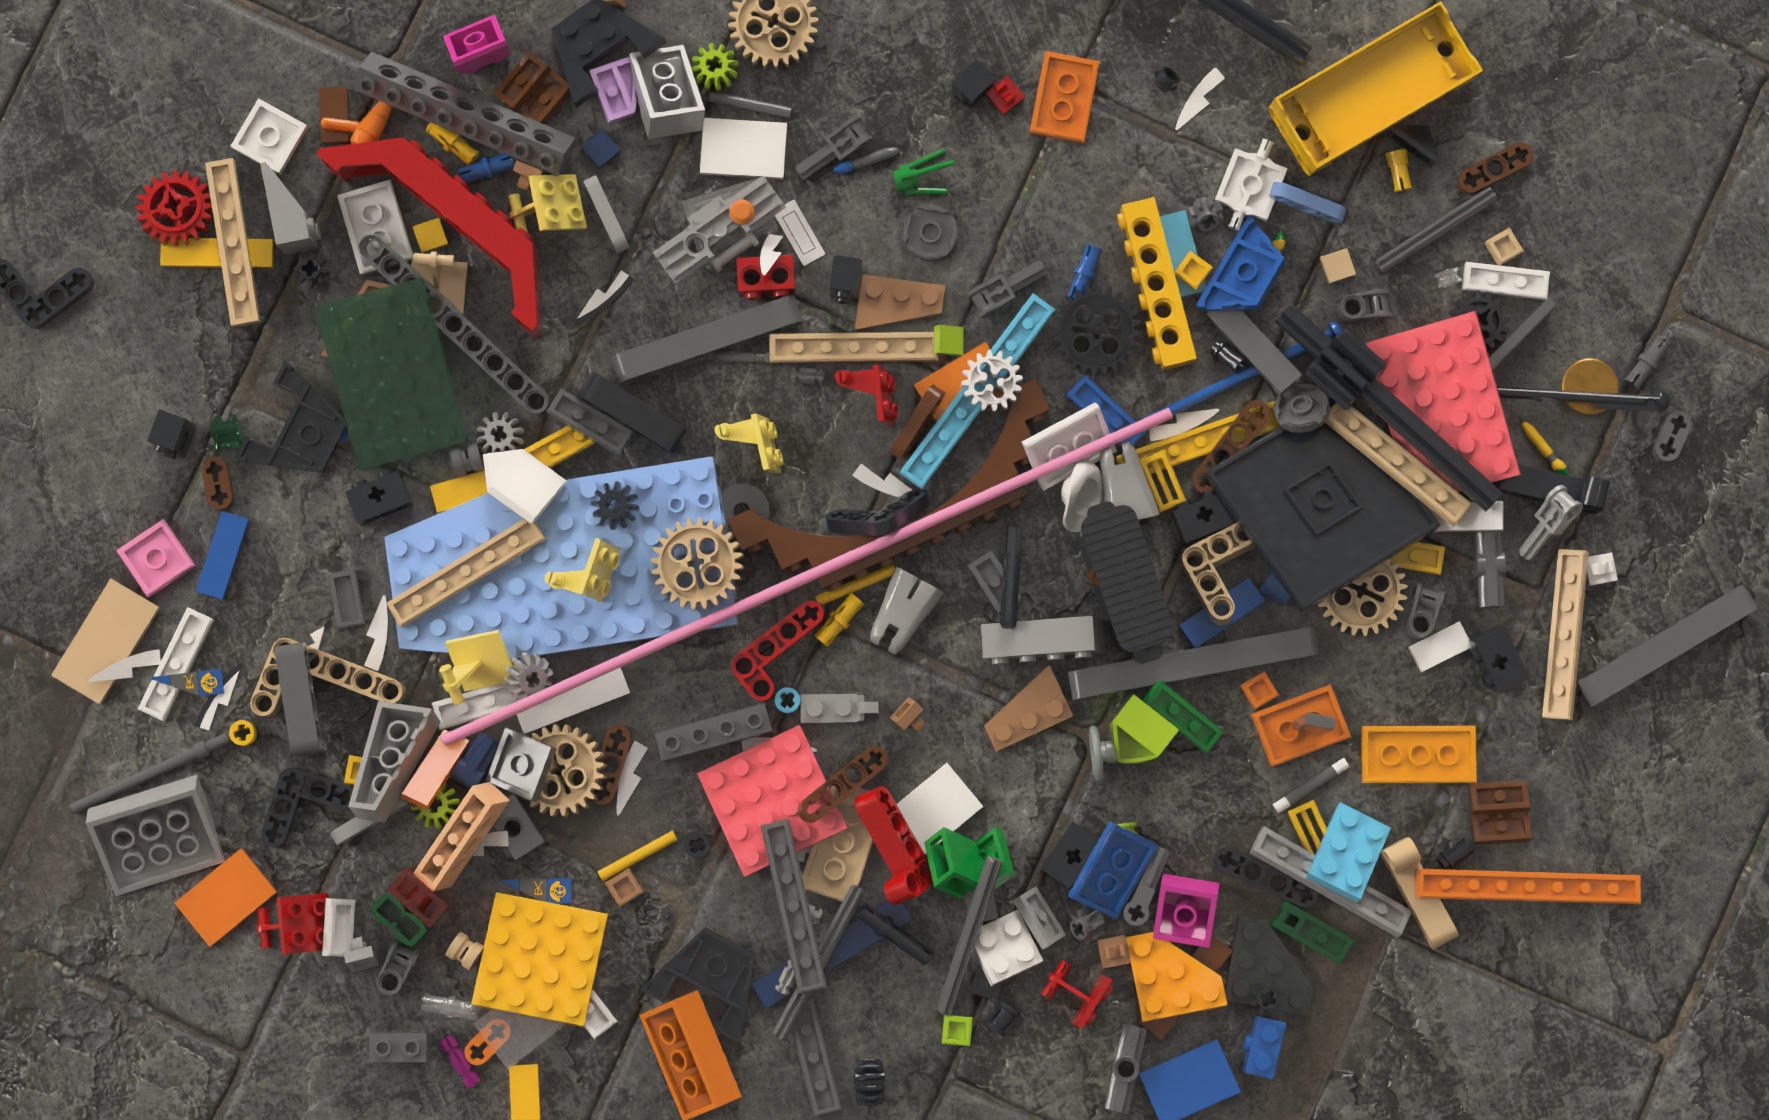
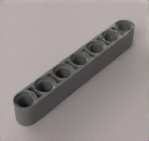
[611,295,803,385]
[1576,584,1758,707]

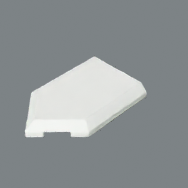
[483,449,567,525]

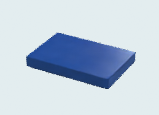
[1068,821,1158,920]
[1139,1039,1241,1120]

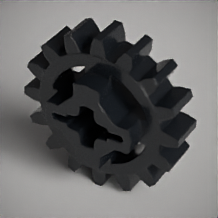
[1449,290,1510,350]

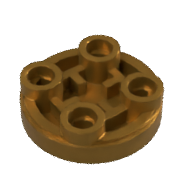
[1561,359,1619,416]

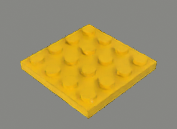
[471,892,608,1027]

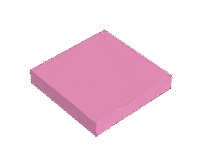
[116,519,196,598]

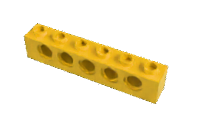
[1117,197,1197,371]

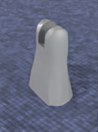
[1100,441,1159,520]
[870,566,944,655]

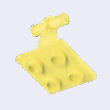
[508,174,587,232]
[715,414,784,474]
[545,538,621,602]
[439,630,513,705]

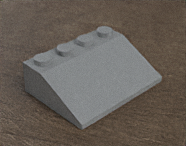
[86,775,225,896]

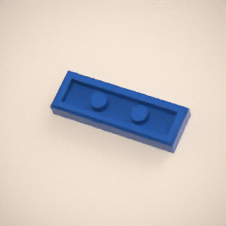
[1066,375,1147,448]
[196,511,250,600]
[1179,578,1265,648]

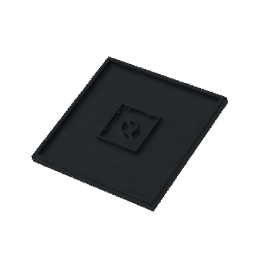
[1204,397,1441,613]

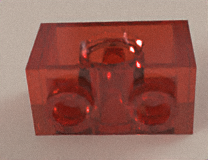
[387,867,453,928]

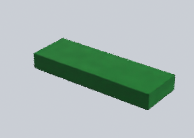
[1142,680,1223,754]

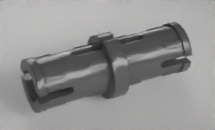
[1624,335,1672,390]

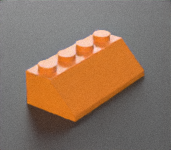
[639,990,742,1120]

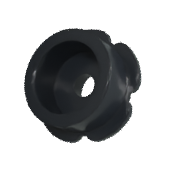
[1154,66,1180,92]

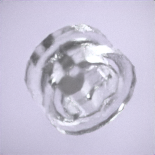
[1434,267,1462,289]

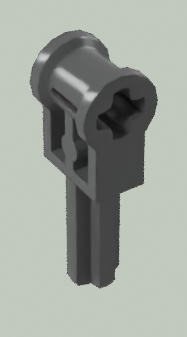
[795,116,873,180]
[966,261,1047,319]
[1122,846,1170,926]

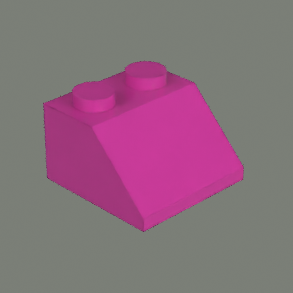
[443,15,512,76]
[1153,874,1219,948]

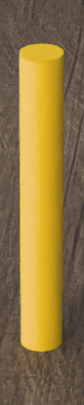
[815,564,895,606]
[598,830,678,881]

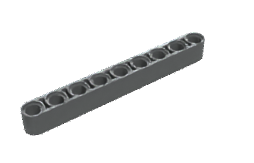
[358,234,552,415]
[1068,626,1320,701]

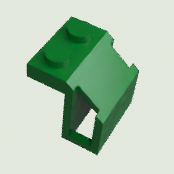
[924,827,1014,898]

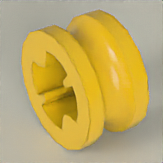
[229,720,257,746]

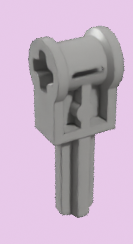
[1519,485,1583,561]

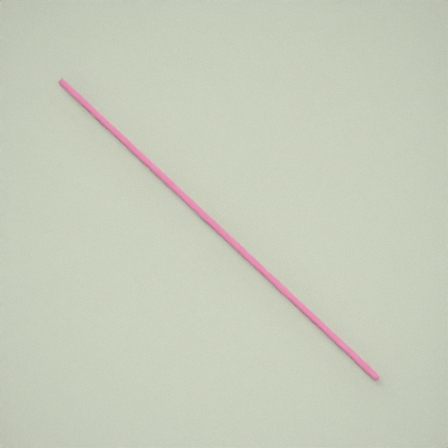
[441,408,1173,746]

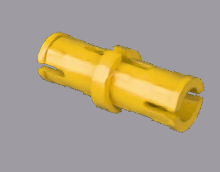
[426,122,480,166]
[814,593,864,647]

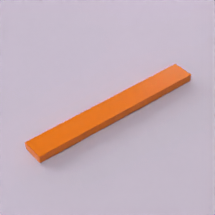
[1415,869,1641,905]

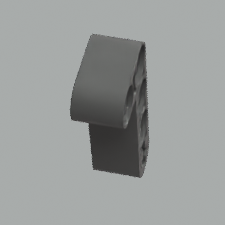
[275,642,327,757]

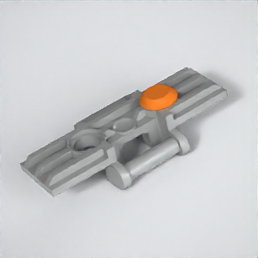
[653,176,786,285]

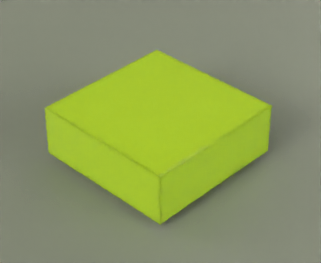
[934,325,963,356]
[942,1015,973,1046]

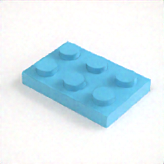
[1306,802,1391,903]

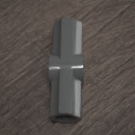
[1473,531,1506,609]
[1104,1024,1147,1114]

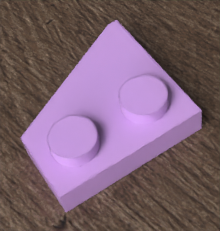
[588,57,637,124]

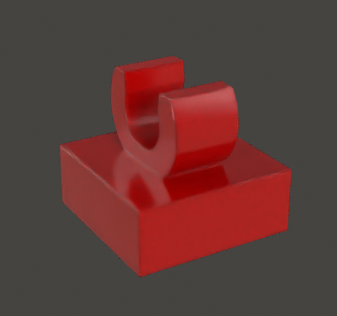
[986,76,1025,116]

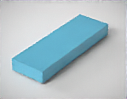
[1160,210,1206,298]

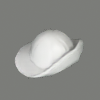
[1061,460,1103,532]

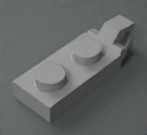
[800,694,879,724]

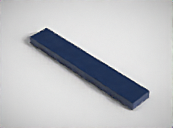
[752,901,913,1008]

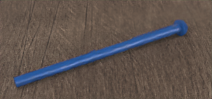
[1139,322,1343,420]

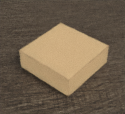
[1484,228,1524,266]
[1319,248,1356,284]

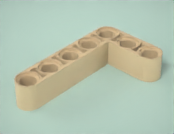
[1182,522,1255,626]
[250,638,406,718]

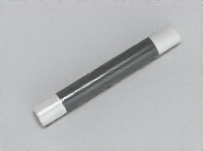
[1272,758,1350,814]

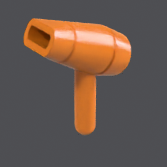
[321,101,392,144]

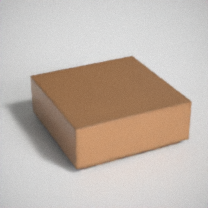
[605,868,644,907]

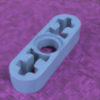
[1269,182,1347,223]

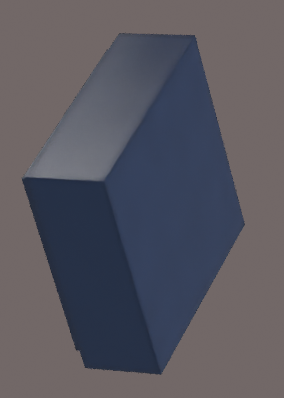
[581,129,621,170]

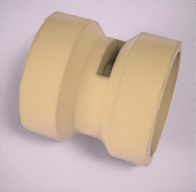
[445,932,484,971]

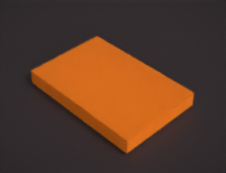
[1029,51,1100,144]
[914,342,1008,422]
[1251,684,1351,767]
[175,848,278,947]

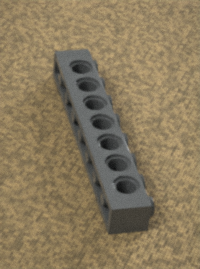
[354,52,576,176]

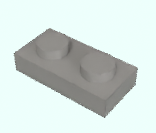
[1013,886,1066,950]

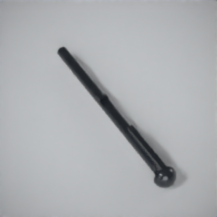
[1497,386,1670,412]

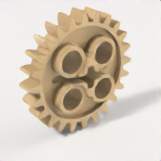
[728,0,819,69]
[651,517,744,611]
[1317,557,1408,636]
[522,724,607,817]

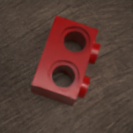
[737,255,795,300]

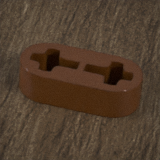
[202,457,234,511]

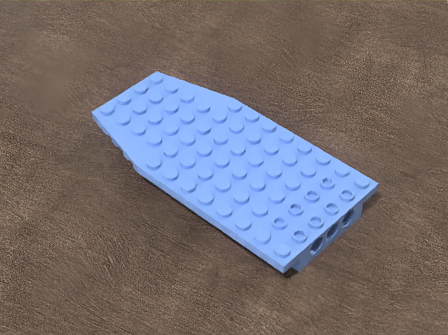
[384,456,738,659]

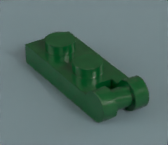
[1270,900,1354,965]

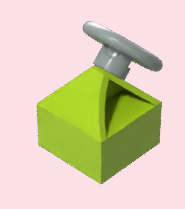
[1089,695,1179,782]

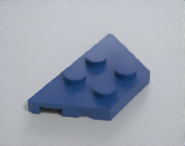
[1196,216,1286,311]

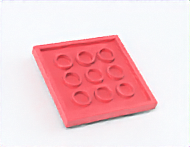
[697,725,848,877]

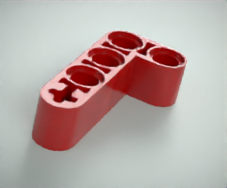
[731,601,824,702]
[855,786,933,905]

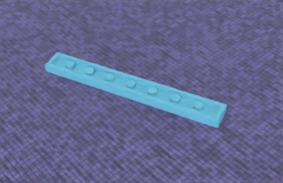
[899,293,1056,490]

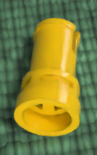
[1385,149,1412,192]

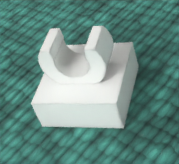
[1586,553,1618,586]

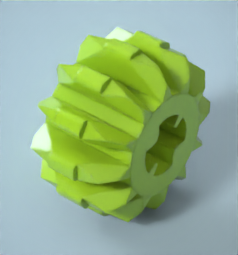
[691,43,739,91]
[411,783,460,829]

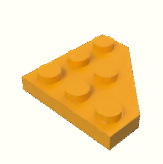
[1126,932,1228,1023]

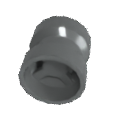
[450,443,485,478]

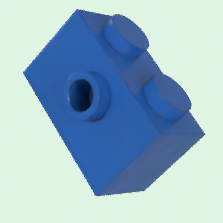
[1242,1015,1286,1079]

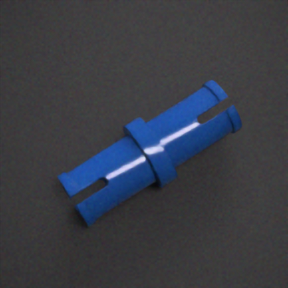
[458,153,516,184]
[1067,244,1103,299]

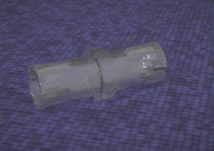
[421,993,481,1022]

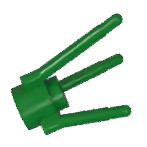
[893,149,955,196]

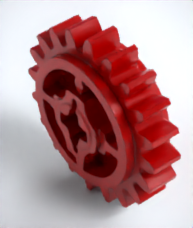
[136,170,213,247]

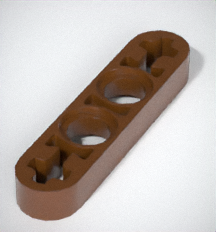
[1191,400,1269,493]
[797,746,888,823]

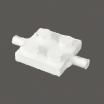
[1214,139,1288,231]

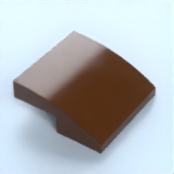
[493,51,571,124]
[1469,780,1532,845]

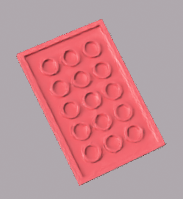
[1366,311,1521,492]

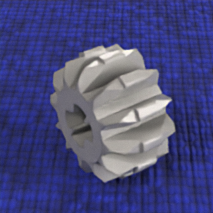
[476,412,524,454]
[504,652,553,700]

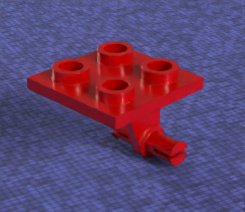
[835,365,898,428]
[256,893,328,955]
[1041,960,1113,1029]

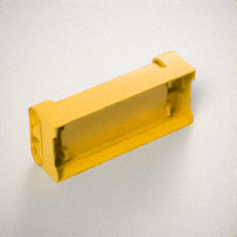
[1268,1,1483,176]

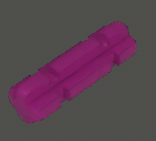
[439,1036,480,1089]

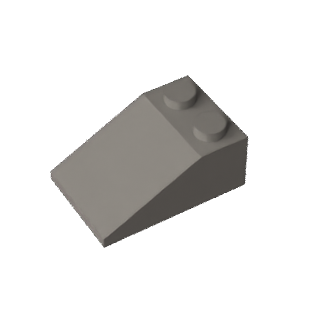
[629,45,705,139]
[260,162,321,255]

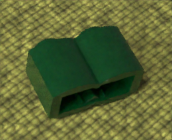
[371,893,431,946]

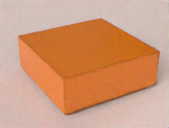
[1240,671,1279,710]

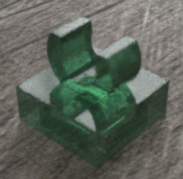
[210,415,244,448]

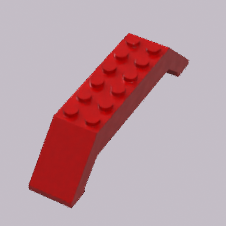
[316,137,542,340]

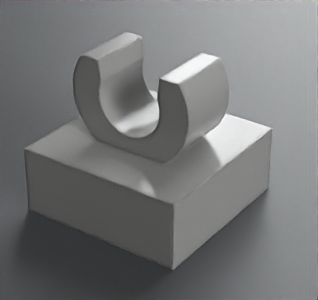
[344,937,379,972]

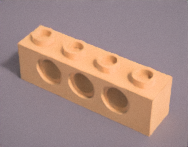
[414,782,510,891]

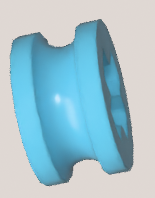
[775,687,800,714]

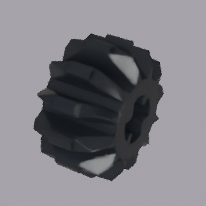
[591,481,640,530]
[854,1058,885,1107]

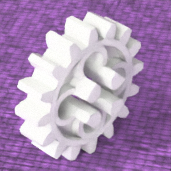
[961,350,1023,412]

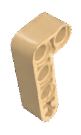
[1380,837,1459,950]

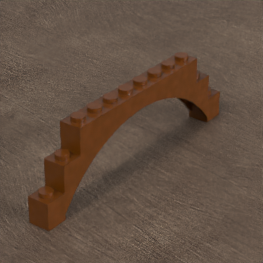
[727,379,1050,592]

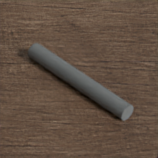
[708,91,792,118]

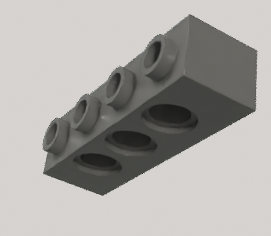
[654,703,773,762]

